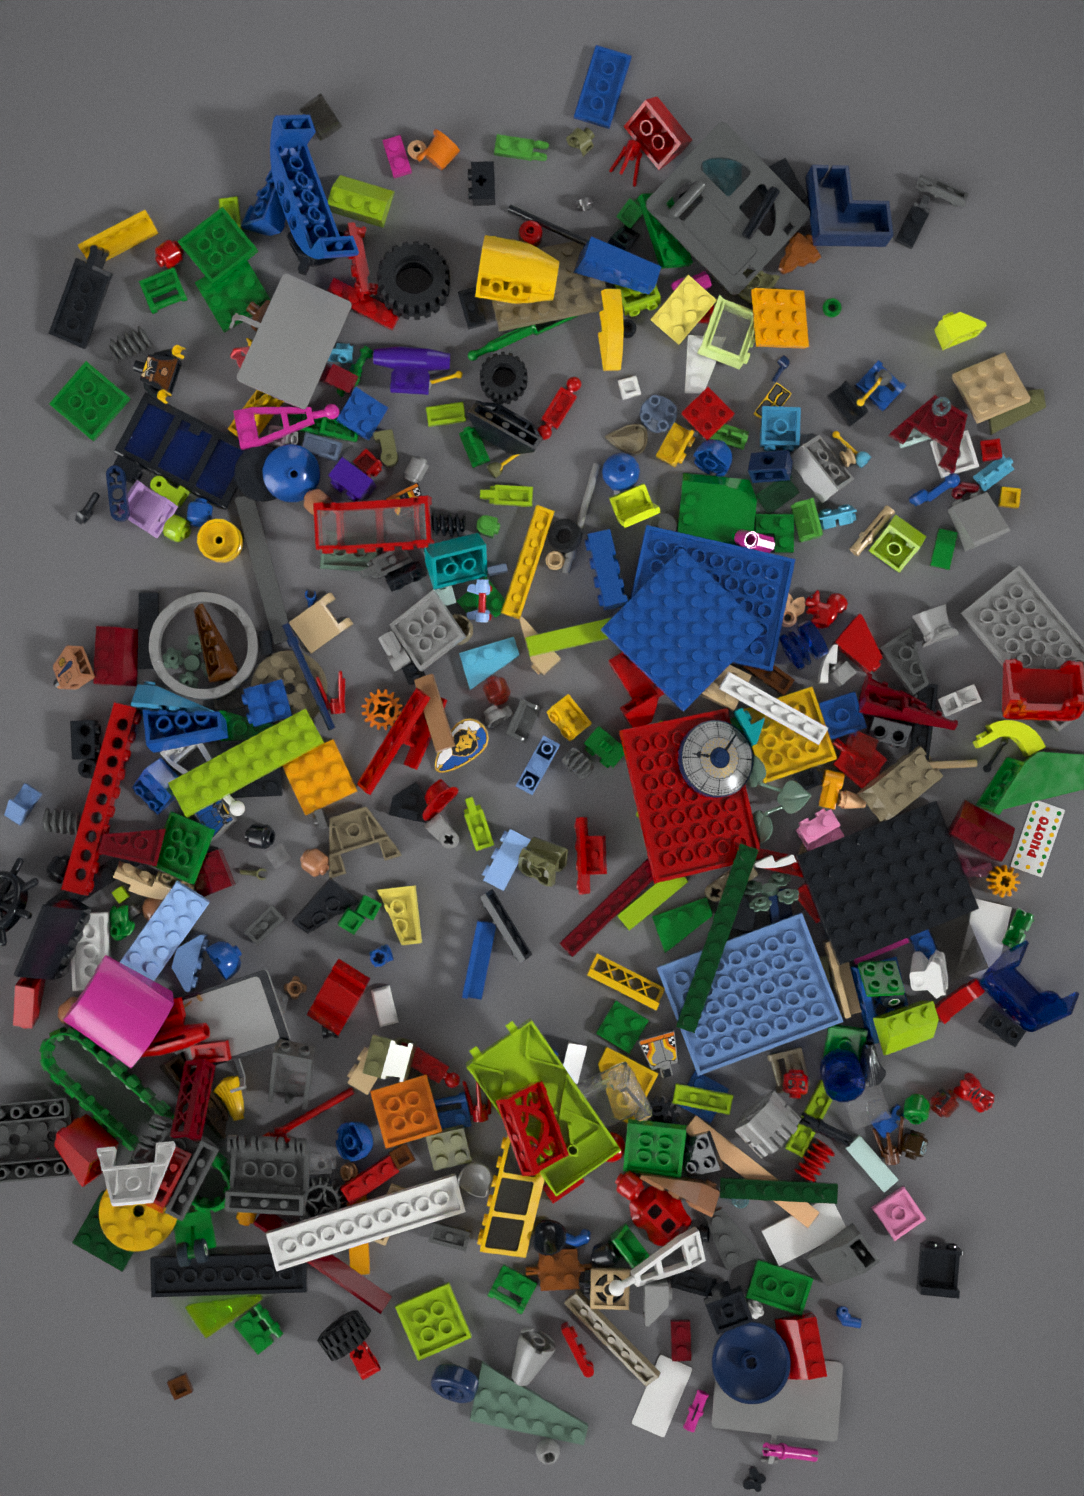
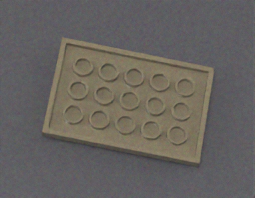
[491,238,606,332]

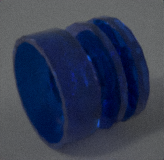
[779,619,829,671]
[820,1049,866,1102]

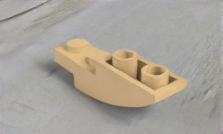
[113,861,194,900]

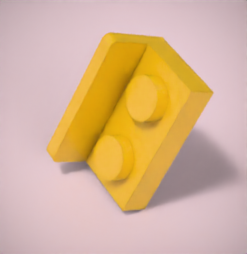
[655,422,695,467]
[546,694,592,741]

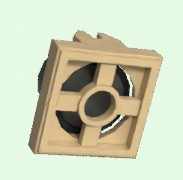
[590,1267,630,1310]

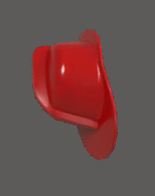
[423,779,459,821]

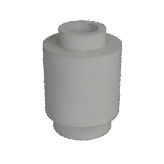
[404,456,429,484]

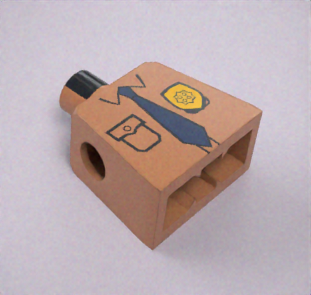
[53,645,95,690]

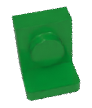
[616,197,643,229]

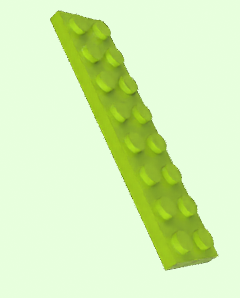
[168,708,324,817]

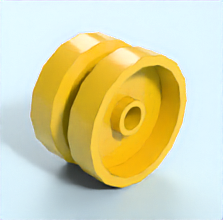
[197,519,243,563]

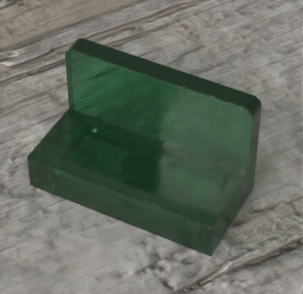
[756,475,799,514]

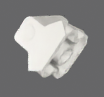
[910,950,948,999]

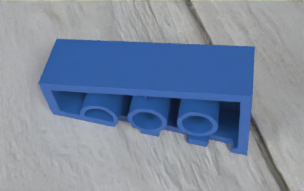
[574,236,661,294]
[584,529,628,611]
[142,709,228,753]

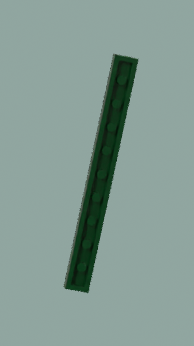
[676,843,759,1033]

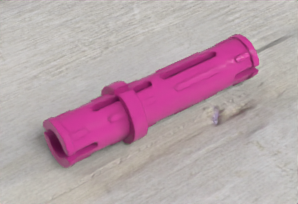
[762,1442,818,1462]

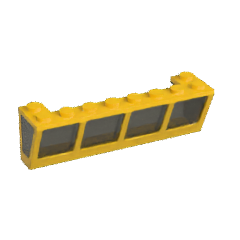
[477,1128,544,1258]

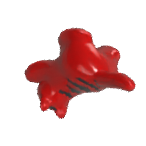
[953,1073,994,1113]

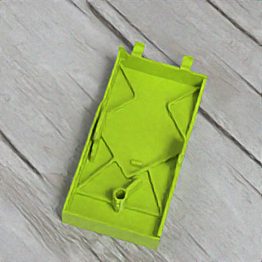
[466,1018,621,1196]

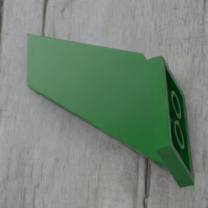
[976,751,1084,815]

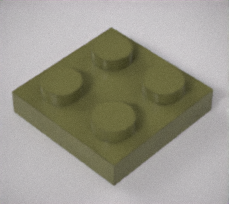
[426,1125,472,1171]

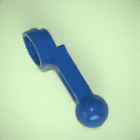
[908,473,960,506]

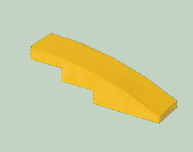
[598,289,624,371]

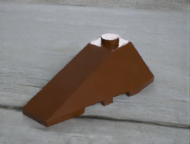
[194,603,238,682]

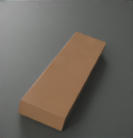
[414,674,455,752]

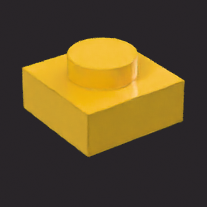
[998,487,1021,509]

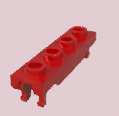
[344,222,378,301]

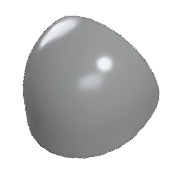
[457,1163,493,1198]

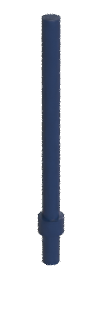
[282,623,335,731]

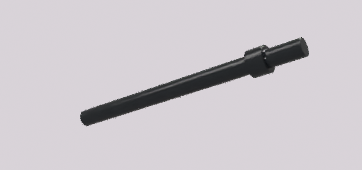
[508,205,588,246]

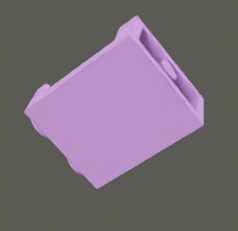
[117,480,178,538]

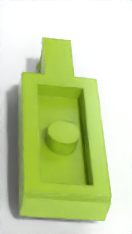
[480,485,533,507]
[464,797,494,851]

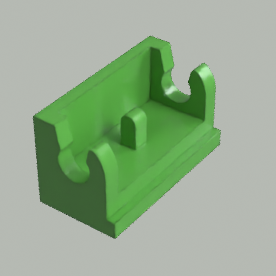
[790,498,823,543]

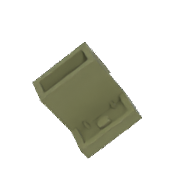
[363,1034,418,1082]

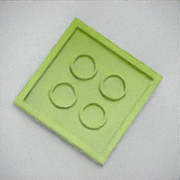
[395,1282,472,1361]

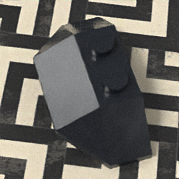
[468,400,543,455]

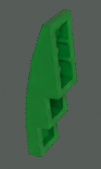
[279,414,358,443]

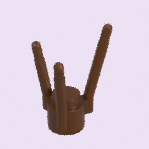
[872,1116,904,1165]

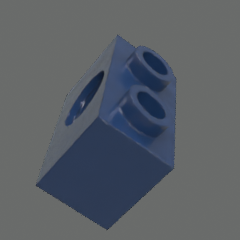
[748,450,793,483]

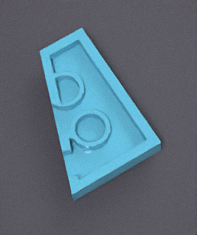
[459,637,520,690]

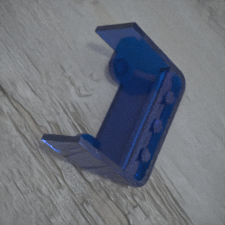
[980,940,1079,1032]

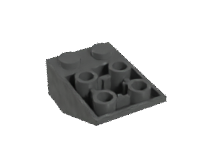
[806,1223,880,1286]

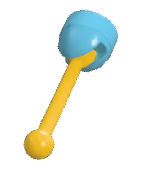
[832,431,872,468]

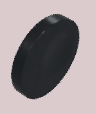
[234,446,276,502]

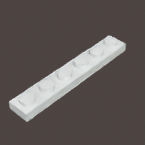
[719,672,828,745]

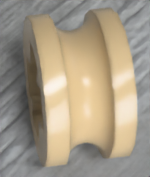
[840,448,856,468]

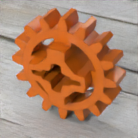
[361,689,403,731]

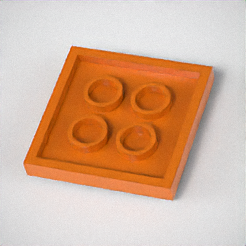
[370,1074,442,1149]

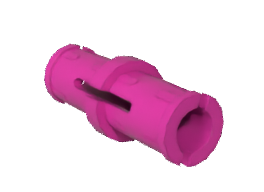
[683,1390,709,1432]

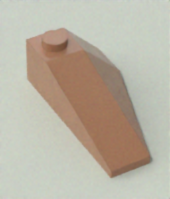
[639,1173,720,1217]

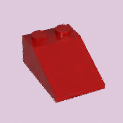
[608,652,664,699]

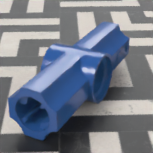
[369,944,394,967]

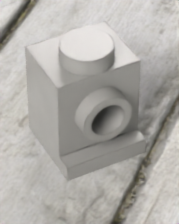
[828,660,857,687]

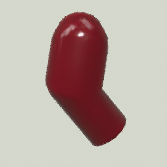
[951,482,979,500]

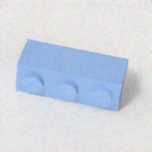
[482,829,531,891]

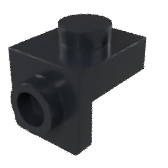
[791,767,823,790]

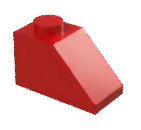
[620,687,659,728]

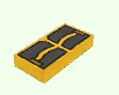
[754,382,792,419]

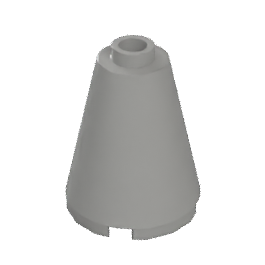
[512,1328,556,1386]

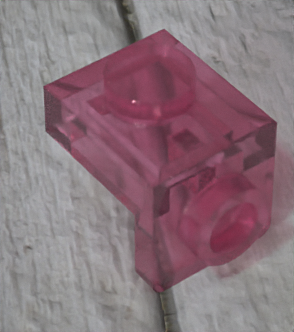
[960,858,993,878]

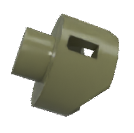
[566,127,595,157]

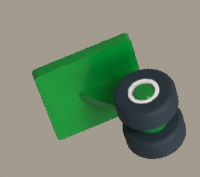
[858,961,905,1008]
[173,1210,217,1267]

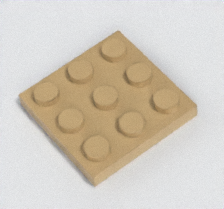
[952,352,1031,424]

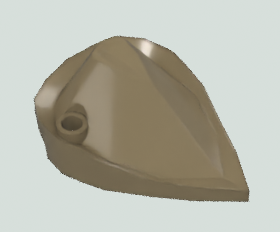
[605,424,648,456]

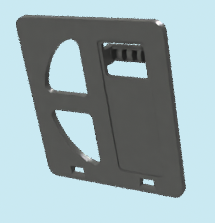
[646,122,810,295]

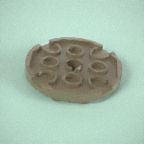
[251,651,328,724]

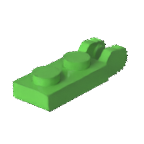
[494,134,549,161]

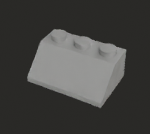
[791,435,854,503]

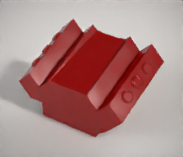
[307,958,371,1036]

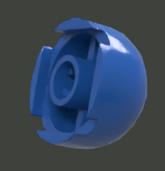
[693,439,733,477]
[602,452,640,492]
[206,941,242,981]
[336,1121,374,1162]

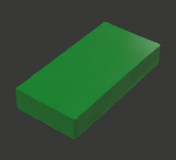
[930,528,958,570]

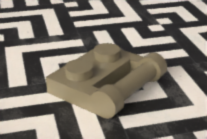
[767,1047,811,1093]

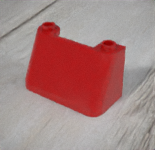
[1002,659,1084,721]

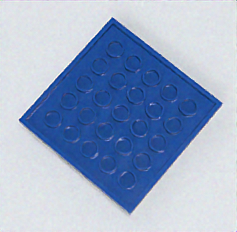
[601,548,765,712]

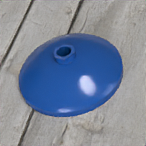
[262,444,320,502]

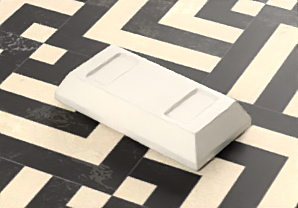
[371,985,399,1027]

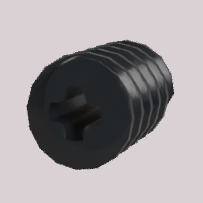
[430,511,466,537]

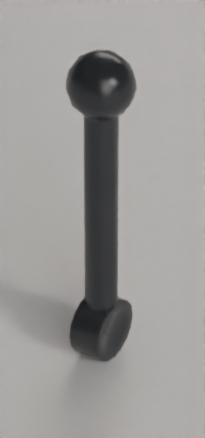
[983,738,1008,772]

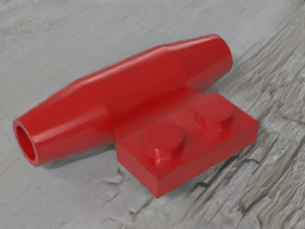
[141,997,210,1057]

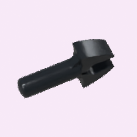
[75,492,100,525]

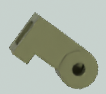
[373,429,398,468]

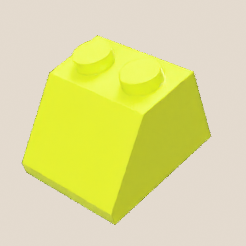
[934,312,987,350]

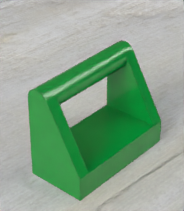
[610,1223,649,1269]

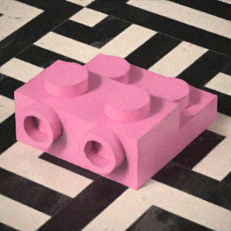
[795,808,845,851]

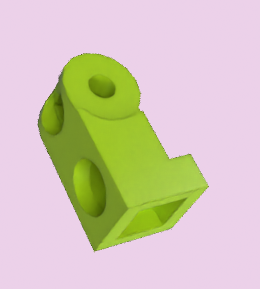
[150,476,190,508]

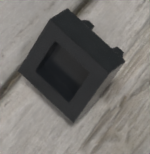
[402,663,426,686]

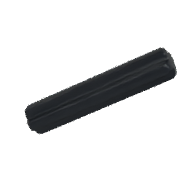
[742,186,780,240]

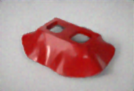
[629,1186,692,1246]

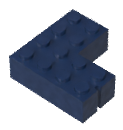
[805,165,894,247]

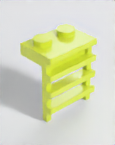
[609,483,660,528]

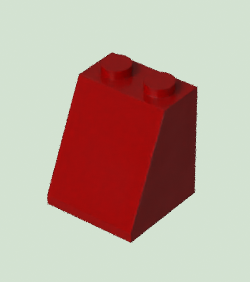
[54,1114,119,1187]

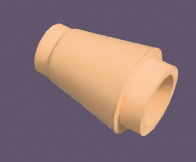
[837,790,866,809]

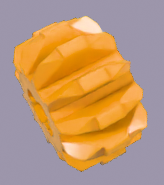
[986,865,1020,898]

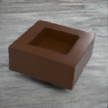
[389,1143,416,1170]
[167,1372,194,1401]

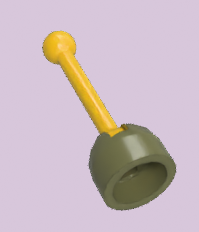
[486,454,520,479]

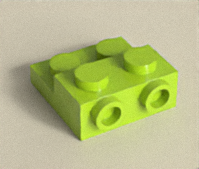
[614,284,661,317]

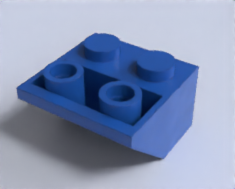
[132,758,179,815]

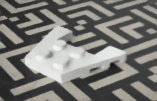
[97,1141,176,1207]

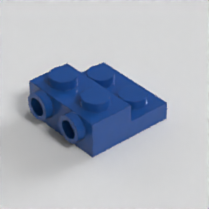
[241,679,293,727]

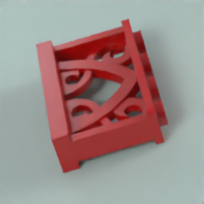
[496,1081,569,1176]

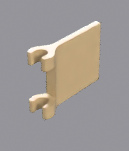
[289,593,353,654]

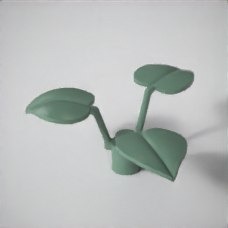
[746,754,812,845]

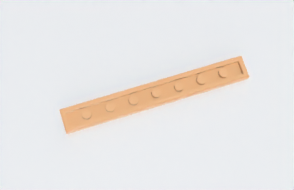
[686,1115,820,1228]

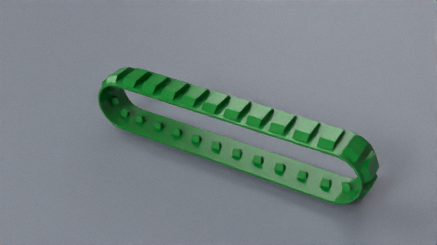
[39,1026,231,1213]

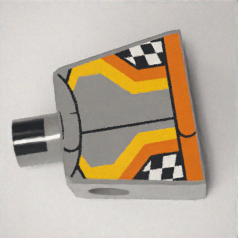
[638,1029,678,1078]

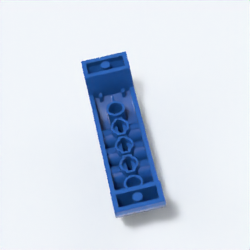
[270,115,359,259]

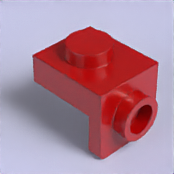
[353,449,383,478]

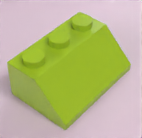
[328,175,395,228]
[873,1001,939,1055]

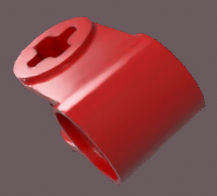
[349,1341,381,1380]

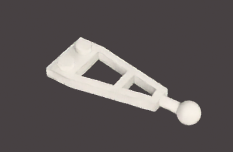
[160,743,245,816]
[609,1227,706,1296]

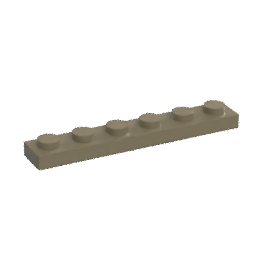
[564,1289,661,1386]

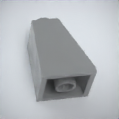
[948,491,1010,552]

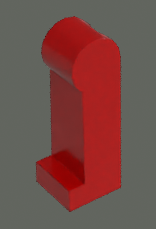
[935,978,985,1024]

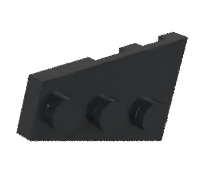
[292,877,360,934]

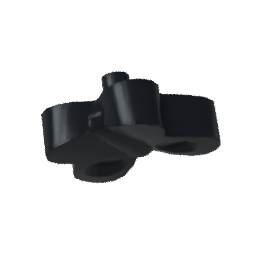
[579,1270,591,1294]
[742,1466,766,1492]

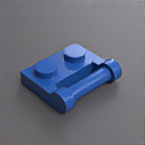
[855,360,907,412]
[434,1092,472,1129]

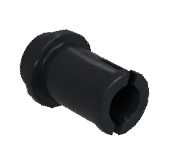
[257,630,273,655]

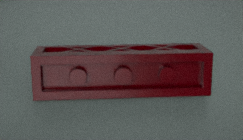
[170,1059,216,1141]

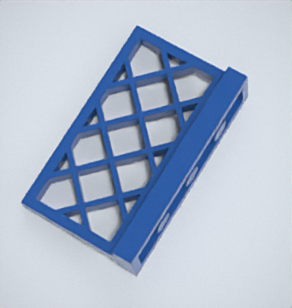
[850,956,908,1044]

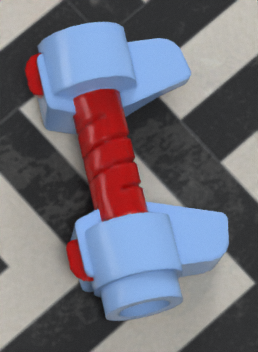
[467,579,492,622]

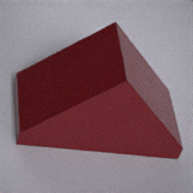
[319,363,358,394]

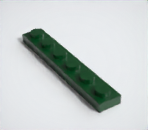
[719,1177,838,1204]

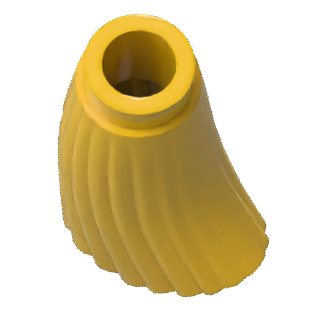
[213,1075,245,1121]

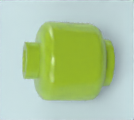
[163,514,191,542]

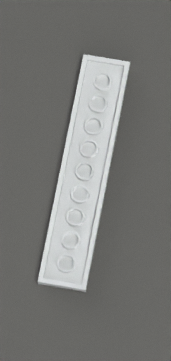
[266,1173,466,1271]

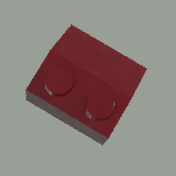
[194,849,236,897]

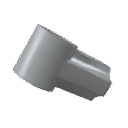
[378,631,412,671]

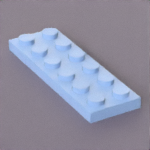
[119,880,210,981]

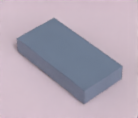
[302,432,343,462]

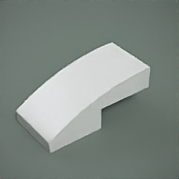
[817,645,838,684]
[938,684,982,717]
[753,854,796,868]

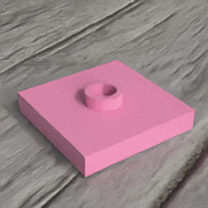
[871,1186,926,1241]

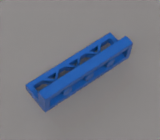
[462,920,496,1000]

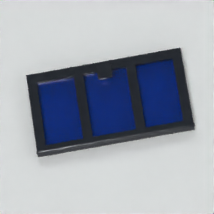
[114,392,250,510]

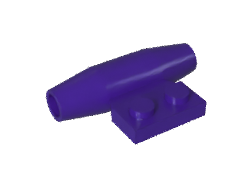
[373,346,450,395]

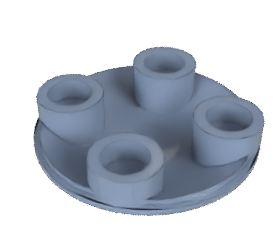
[640,395,677,433]

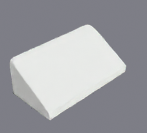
[563,1041,587,1084]

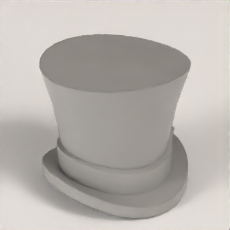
[912,604,959,648]

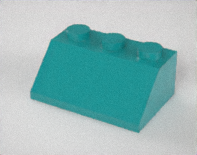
[424,533,488,590]

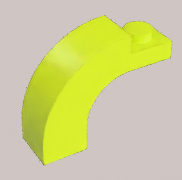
[972,720,1046,757]

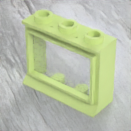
[697,295,755,370]

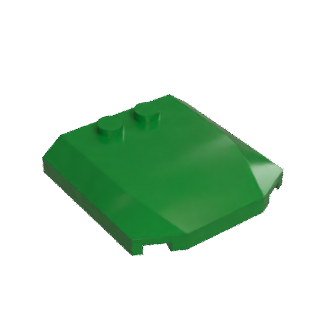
[677,473,757,546]

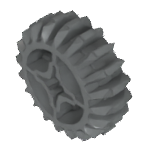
[300,1175,348,1220]

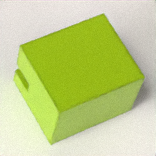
[112,886,131,904]

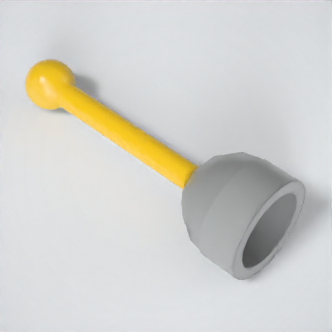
[429,371,463,390]

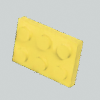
[650,275,717,345]

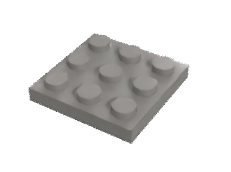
[389,590,466,671]

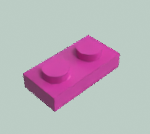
[382,135,412,179]

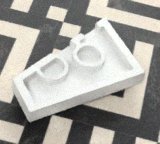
[684,335,726,394]

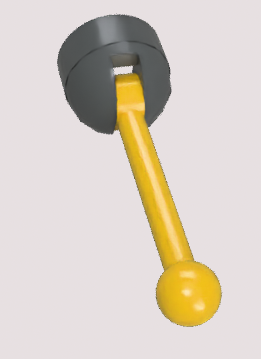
[857,369,892,406]

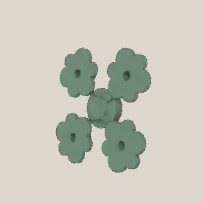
[162,634,208,689]
[744,872,799,912]

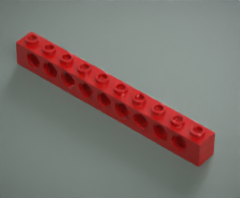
[61,702,142,896]

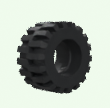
[480,352,528,404]
[317,1310,371,1361]

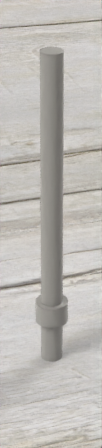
[562,463,601,574]

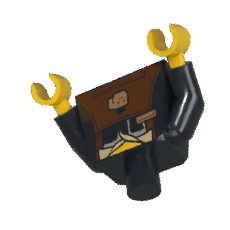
[133,345,186,404]

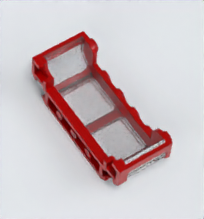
[313,495,434,554]

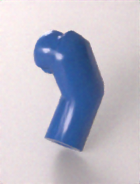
[566,1229,591,1247]
[836,1306,862,1328]

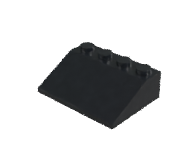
[14,898,92,980]

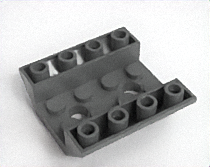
[0,1097,73,1183]

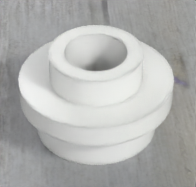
[747,1300,764,1319]

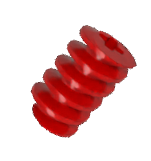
[794,1138,835,1182]

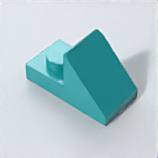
[733,708,765,746]

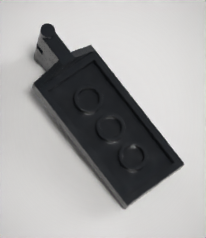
[48,245,113,349]

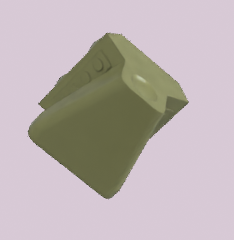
[518,837,568,887]

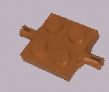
[526,1248,592,1291]

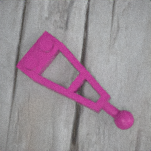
[233,404,339,450]

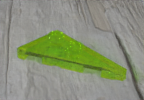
[185,1294,263,1339]

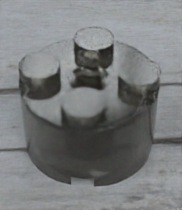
[299,93,343,141]

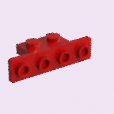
[403,697,447,770]
[574,817,607,895]

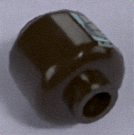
[900,1130,928,1160]

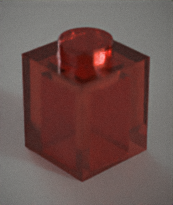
[846,731,879,760]

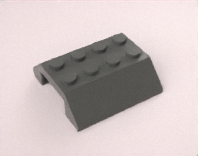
[127,1114,220,1221]
[225,1135,310,1216]

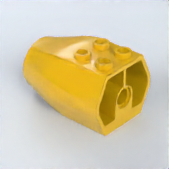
[475,235,559,304]

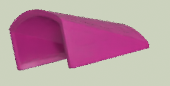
[63,955,174,1068]

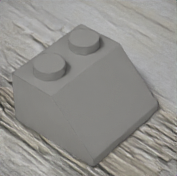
[643,1278,672,1326]

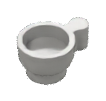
[483,705,514,728]

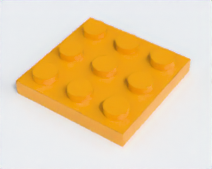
[751,288,809,349]
[282,739,358,816]

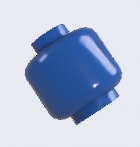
[186,498,213,527]

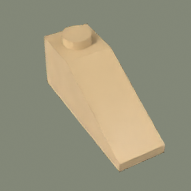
[519,617,561,675]

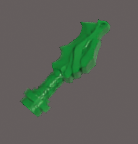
[336,346,374,397]

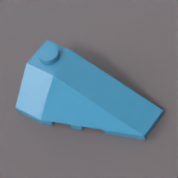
[131,681,216,712]

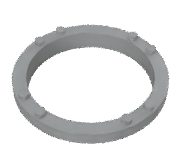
[149,592,258,700]

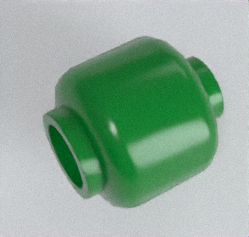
[903,1094,930,1125]

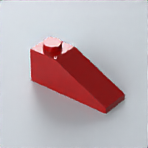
[145,1146,192,1214]

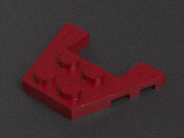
[888,395,968,474]

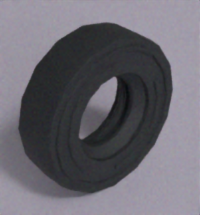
[548,519,582,553]

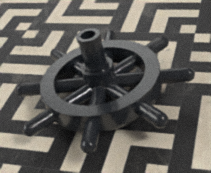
[0,858,39,946]

